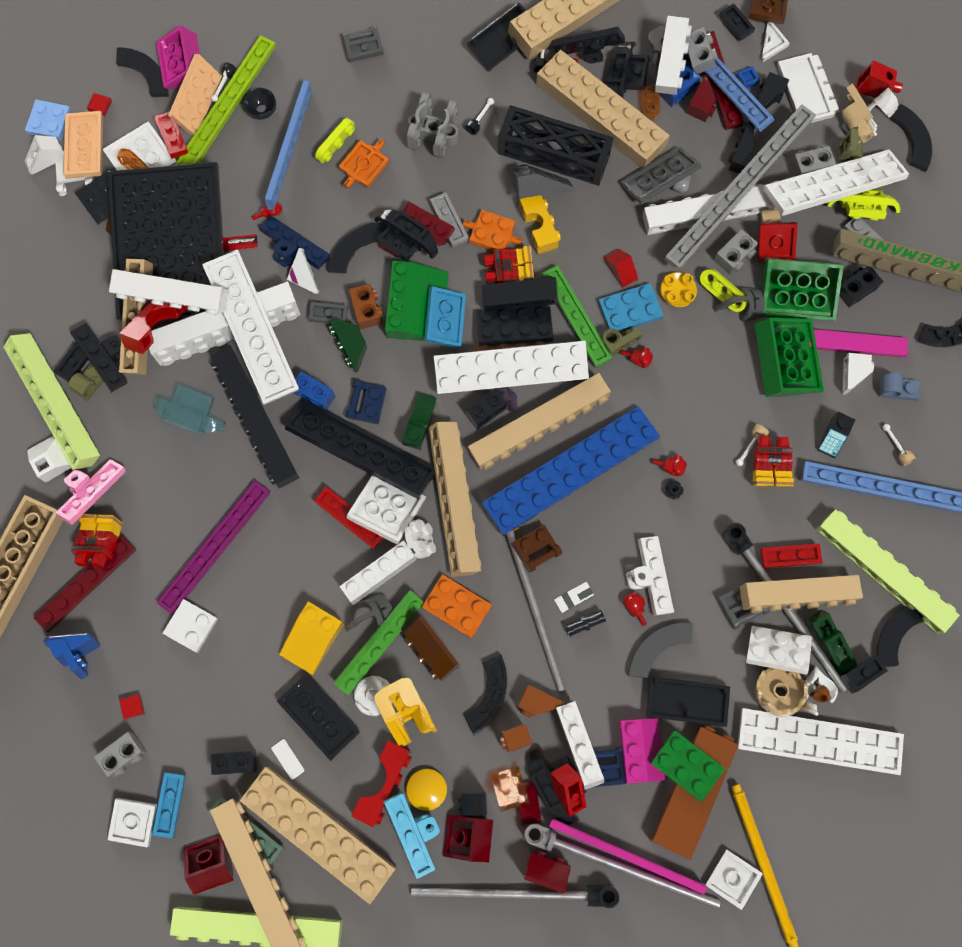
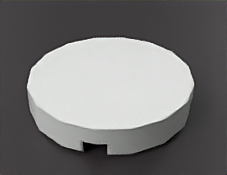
[354,676,393,716]

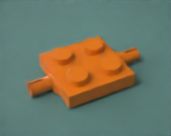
[339,139,389,189]
[462,210,523,251]

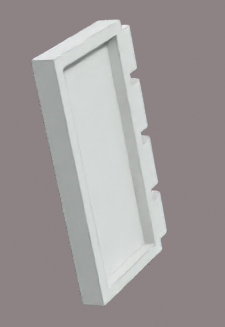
[777,53,840,123]

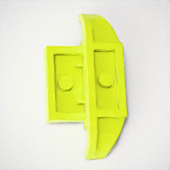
[826,189,900,220]

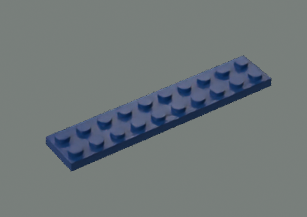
[481,406,661,536]

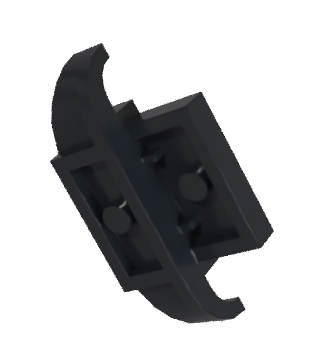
[607,41,650,99]
[374,210,438,262]
[529,746,587,824]

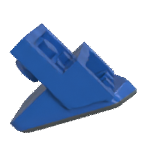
[43,633,100,680]

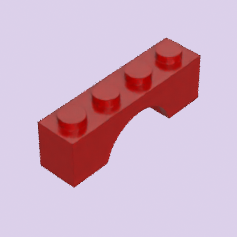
[120,301,188,355]
[351,741,412,827]

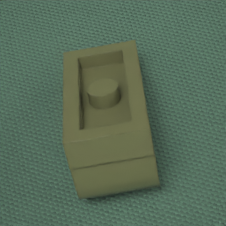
[838,128,863,163]
[602,327,643,357]
[68,364,103,402]

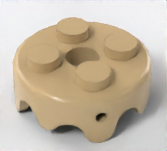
[755,668,808,717]

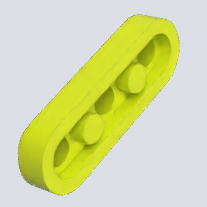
[315,118,355,163]
[700,269,748,312]

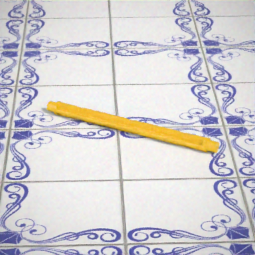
[731,784,799,947]

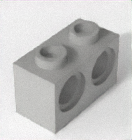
[686,27,718,74]
[791,146,836,176]
[714,229,758,275]
[94,732,147,778]

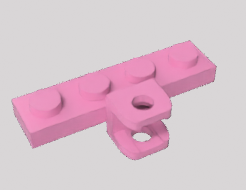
[55,459,126,525]

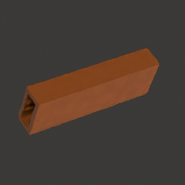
[650,725,738,860]

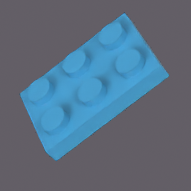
[598,283,664,332]
[424,286,466,349]

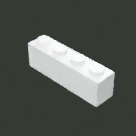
[655,16,692,95]
[339,540,416,605]
[556,701,604,790]

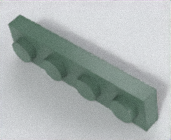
[207,796,284,865]

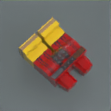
[484,246,534,284]
[752,436,794,487]
[71,514,123,568]

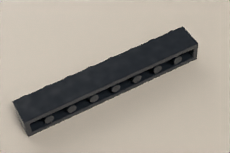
[210,345,299,489]

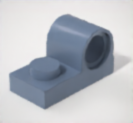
[879,373,920,401]

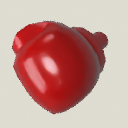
[252,202,283,220]
[620,346,653,368]
[653,454,687,477]
[623,592,647,626]

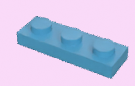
[152,773,186,838]

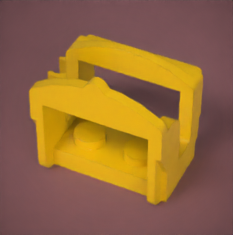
[374,678,437,746]

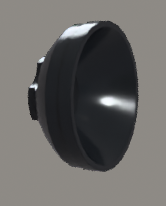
[243,88,276,120]

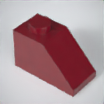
[686,76,717,122]

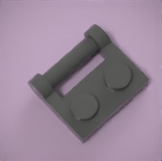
[342,26,384,62]
[718,580,770,630]

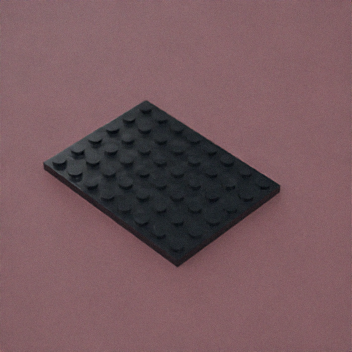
[107,162,224,320]

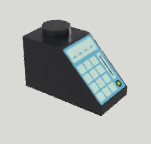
[817,411,856,458]

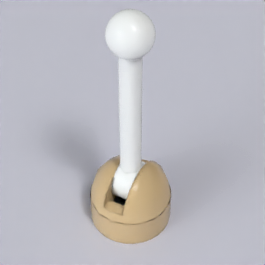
[736,424,769,466]
[882,424,917,467]

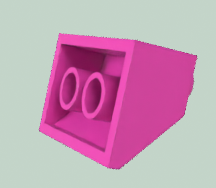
[156,25,200,89]
[618,718,665,783]

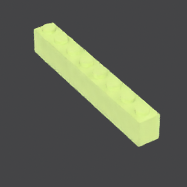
[3,333,100,470]
[816,510,960,635]
[170,906,342,947]

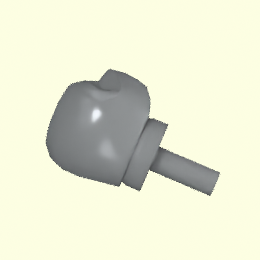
[672,175,691,193]

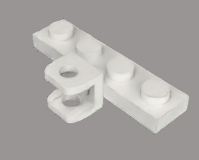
[626,536,674,616]

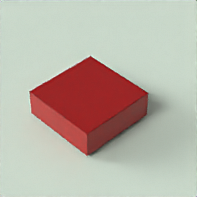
[87,93,112,116]
[119,694,145,720]

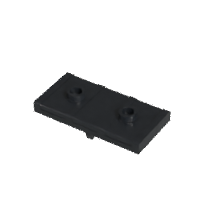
[467,3,526,72]
[646,676,730,727]

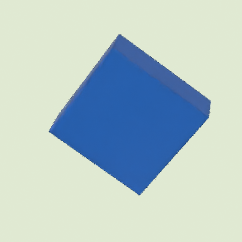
[736,66,760,88]

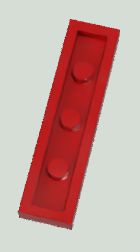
[314,486,383,549]

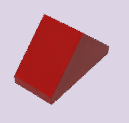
[604,249,638,288]

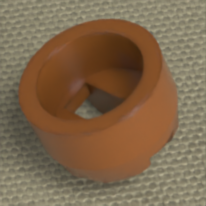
[813,685,830,703]

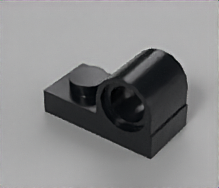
[840,654,888,694]

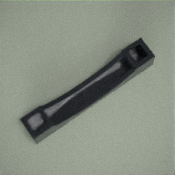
[728,72,790,174]

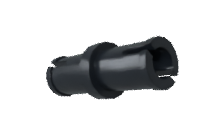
[565,610,606,637]

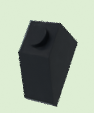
[458,793,487,815]

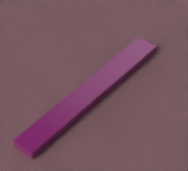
[156,480,271,615]

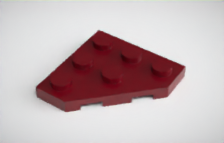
[380,201,455,258]

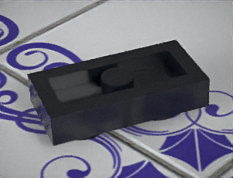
[719,3,755,41]
[53,342,88,382]

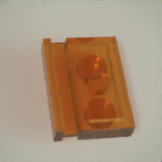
[491,766,529,812]

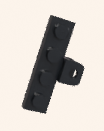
[552,26,625,64]
[70,323,128,393]

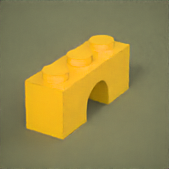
[519,195,561,255]

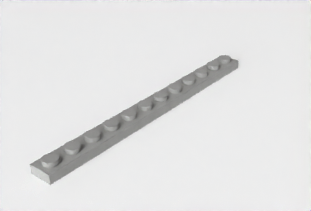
[664,104,816,271]

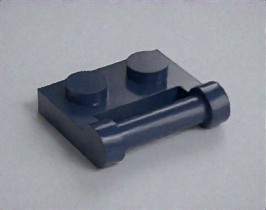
[345,380,387,425]
[594,747,626,787]

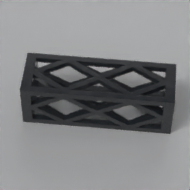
[498,105,614,186]

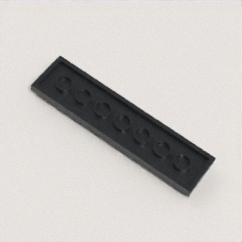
[285,400,435,500]

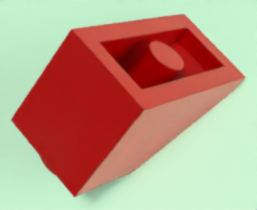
[550,763,587,817]

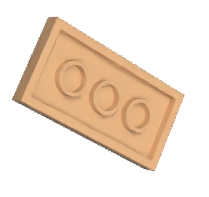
[168,54,222,137]
[64,111,103,179]

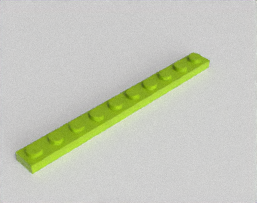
[174,35,276,166]

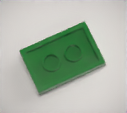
[650,730,725,802]

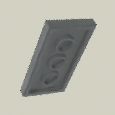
[620,147,701,205]

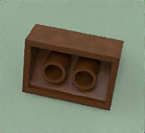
[404,616,460,681]

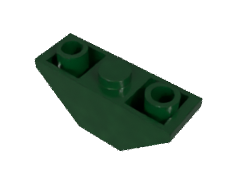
[328,318,367,373]

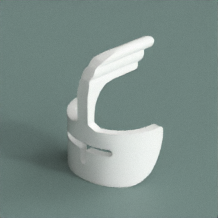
[868,87,898,136]
[802,666,838,716]

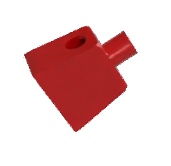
[856,60,903,98]

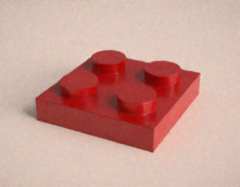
[757,222,798,262]

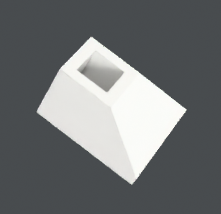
[27,436,71,483]

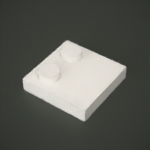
[163,599,218,653]
[107,798,157,847]
[705,849,763,910]

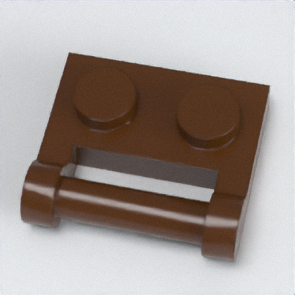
[511,524,562,573]

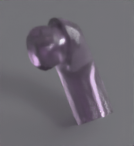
[498,387,518,412]

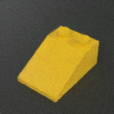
[279,602,344,675]

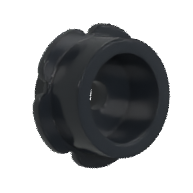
[665,481,684,500]

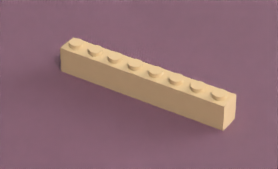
[468,373,611,470]
[428,422,481,577]
[210,799,307,947]

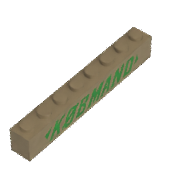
[833,228,962,292]

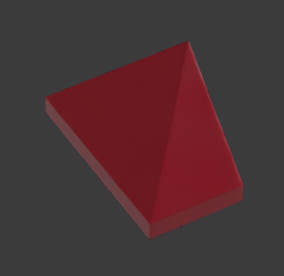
[516,781,541,825]

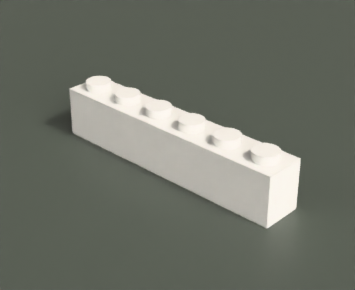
[109,269,228,315]

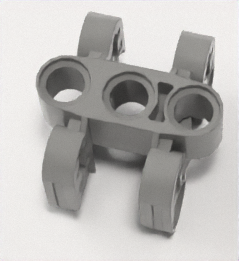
[407,92,459,158]

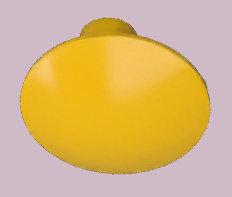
[660,272,697,307]
[406,769,447,811]

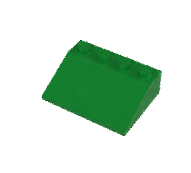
[762,258,844,321]
[385,261,449,341]
[754,318,824,397]

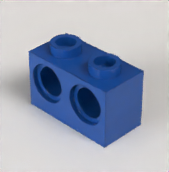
[658,63,700,107]
[294,371,336,411]

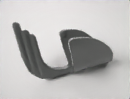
[714,288,765,321]
[345,594,393,632]

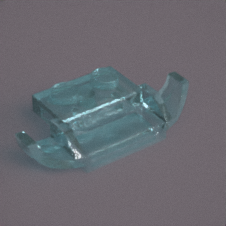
[153,385,226,433]

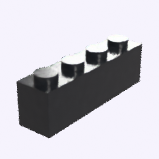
[482,275,559,310]

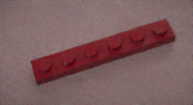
[707,31,744,130]
[33,535,136,632]

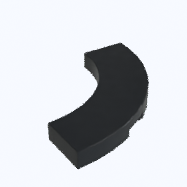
[116,47,169,97]
[891,104,932,172]
[328,222,386,273]
[917,323,962,347]
[876,606,924,668]
[465,654,507,735]

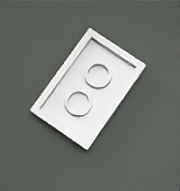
[746,626,812,675]

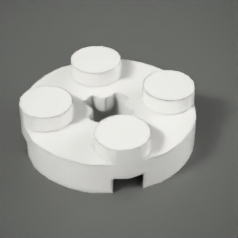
[405,519,436,559]

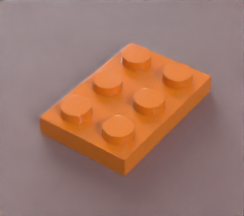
[421,574,492,639]

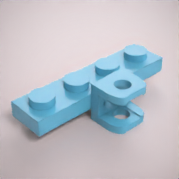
[383,792,440,879]

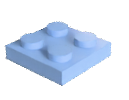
[25,99,71,141]

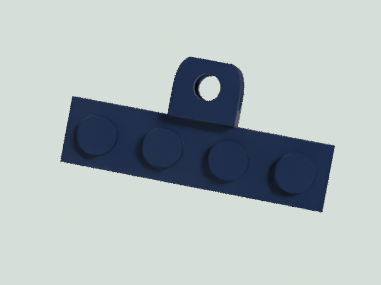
[260,216,330,270]

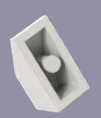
[25,135,62,174]
[842,353,874,395]

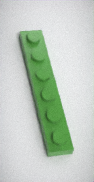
[542,265,612,368]
[333,590,424,695]

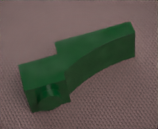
[402,393,437,450]
[806,610,858,675]

